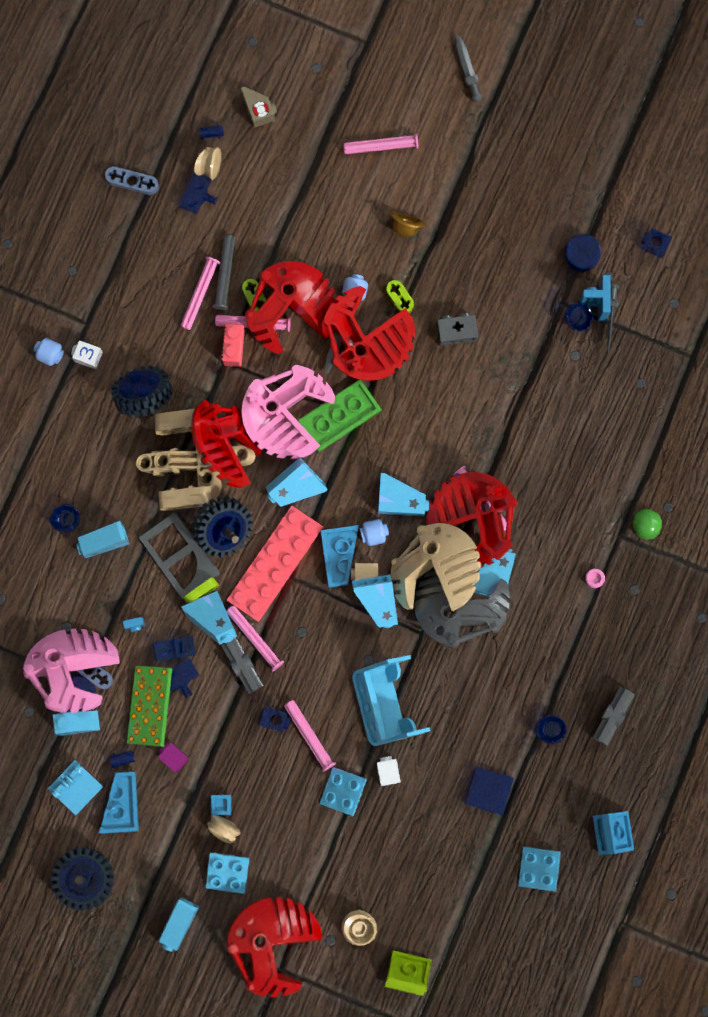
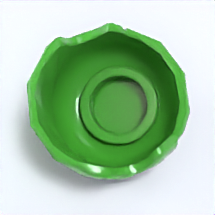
[633,509,662,540]

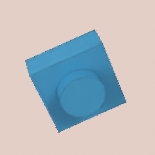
[123,617,145,633]
[211,795,231,815]

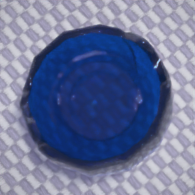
[564,302,594,332]
[49,504,80,533]
[536,715,567,745]

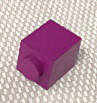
[158,743,190,773]

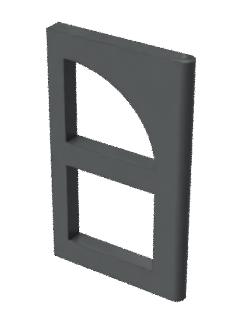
[139,511,220,600]

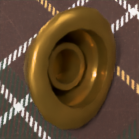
[390,211,426,238]

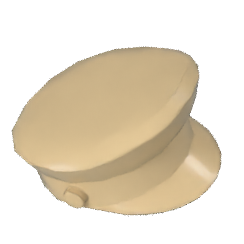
[194,147,221,180]
[207,815,241,843]
[341,910,377,946]

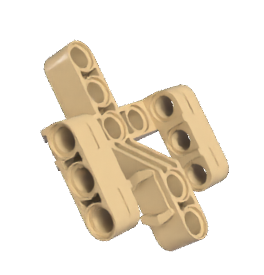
[136,409,255,511]

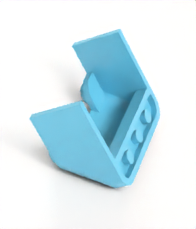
[352,655,430,746]

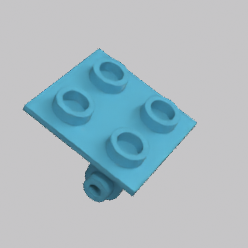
[48,760,103,815]
[320,767,367,816]
[519,847,561,892]
[206,852,250,894]

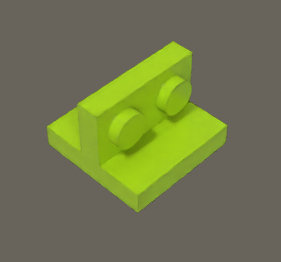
[385,950,432,996]

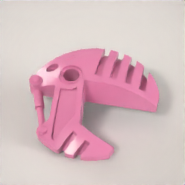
[242,365,335,459]
[23,629,119,713]

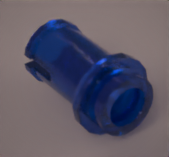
[200,124,224,139]
[109,750,135,768]

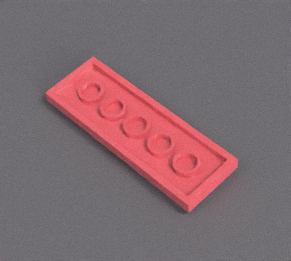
[227,506,323,622]

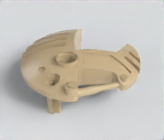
[391,523,481,611]

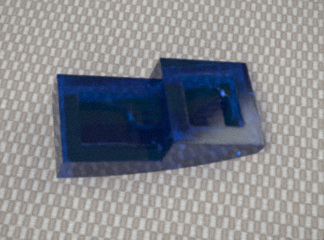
[152,636,196,662]

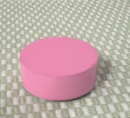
[585,569,605,588]

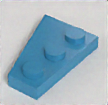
[321,525,359,588]
[99,772,139,834]

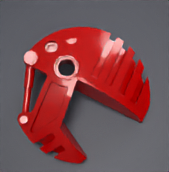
[245,261,337,354]
[323,286,415,381]
[191,400,262,488]
[427,472,518,568]
[226,897,322,997]

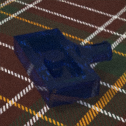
[179,172,217,214]
[170,658,200,699]

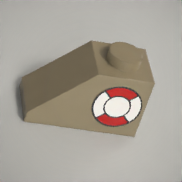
[241,87,277,128]

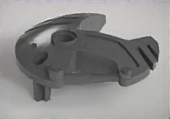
[414,567,511,648]

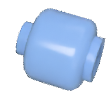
[342,274,368,301]
[34,338,64,366]
[360,519,389,546]

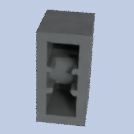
[437,313,479,346]

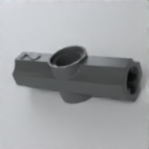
[221,637,263,694]
[592,686,635,746]

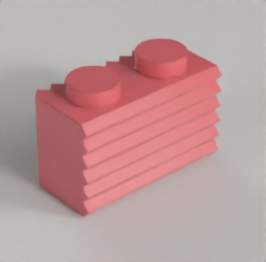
[222,324,245,367]

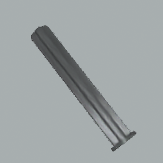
[213,235,235,310]

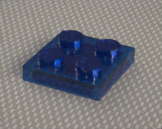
[465,766,514,816]

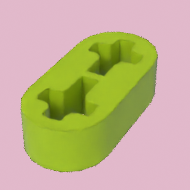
[242,279,266,311]
[387,280,414,313]
[184,577,219,604]

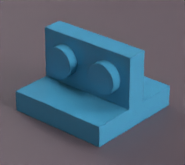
[579,275,611,322]
[593,811,634,855]

